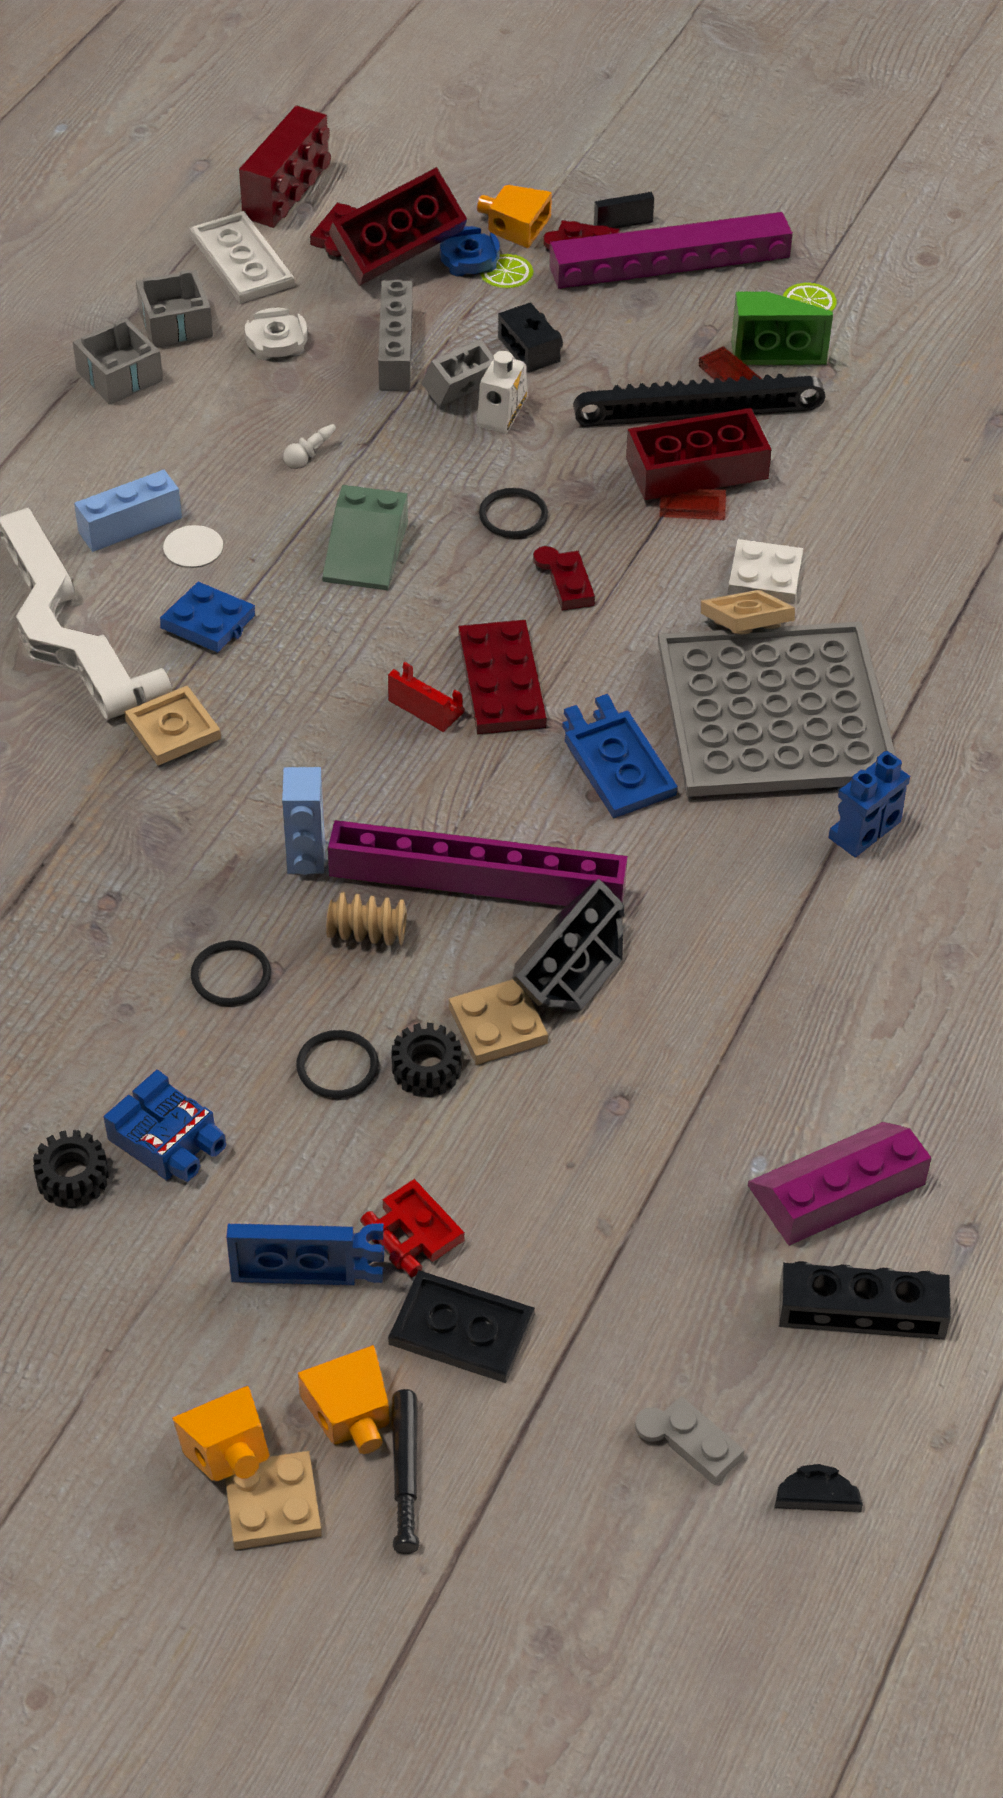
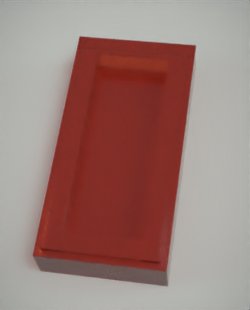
[698,346,762,382]
[659,489,726,520]

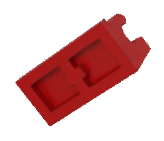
[388,662,465,732]

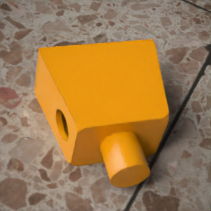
[477,185,552,249]
[298,1345,389,1454]
[172,1385,270,1481]

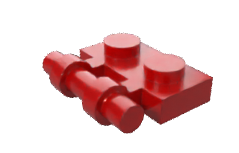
[360,1179,465,1277]

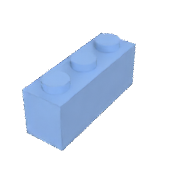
[74,470,182,552]
[282,767,325,875]

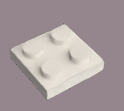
[728,539,803,604]

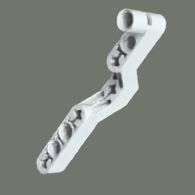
[0,508,172,720]

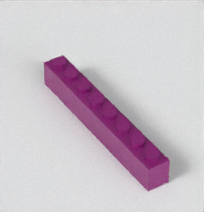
[549,212,793,289]
[328,820,628,906]

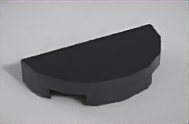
[774,1464,863,1512]

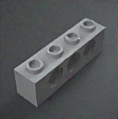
[378,280,413,391]

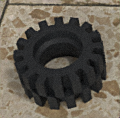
[391,1023,462,1097]
[33,1130,109,1208]

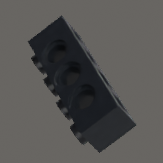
[779,1261,951,1340]

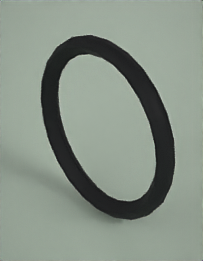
[479,487,548,538]
[190,940,271,1005]
[296,1030,378,1098]

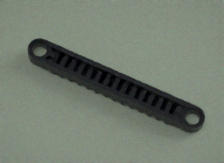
[573,374,826,426]

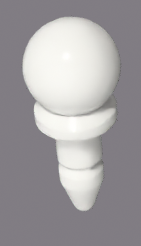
[283,424,336,468]

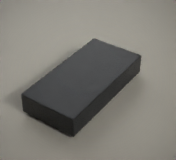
[594,192,655,229]

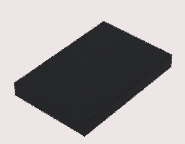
[388,1270,535,1383]

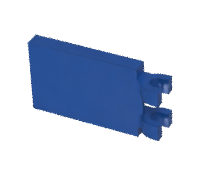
[562,694,678,819]
[226,1223,385,1285]

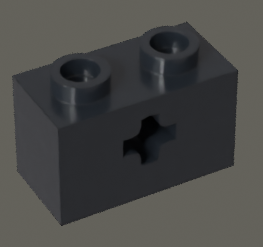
[498,302,563,373]

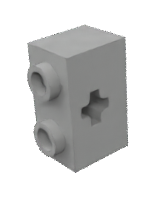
[422,339,494,407]

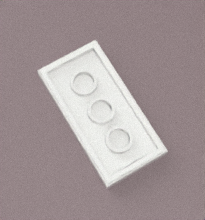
[190,211,295,304]

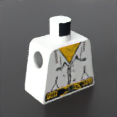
[477,351,528,434]

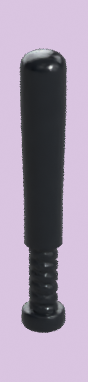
[392,1389,420,1554]

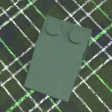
[322,485,408,591]

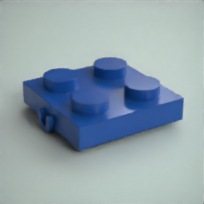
[160,581,255,653]

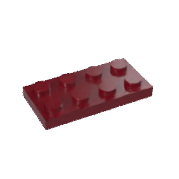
[458,619,547,734]

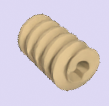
[326,892,407,947]

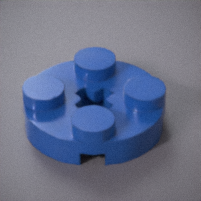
[440,226,500,276]

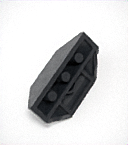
[512,878,624,1012]

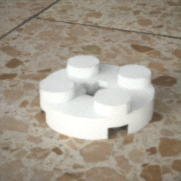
[245,308,307,360]

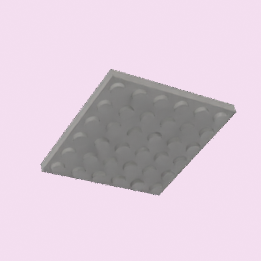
[658,622,896,797]

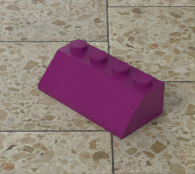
[747,1122,932,1246]

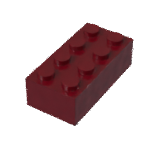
[239,105,331,228]
[329,167,468,286]
[626,408,772,500]

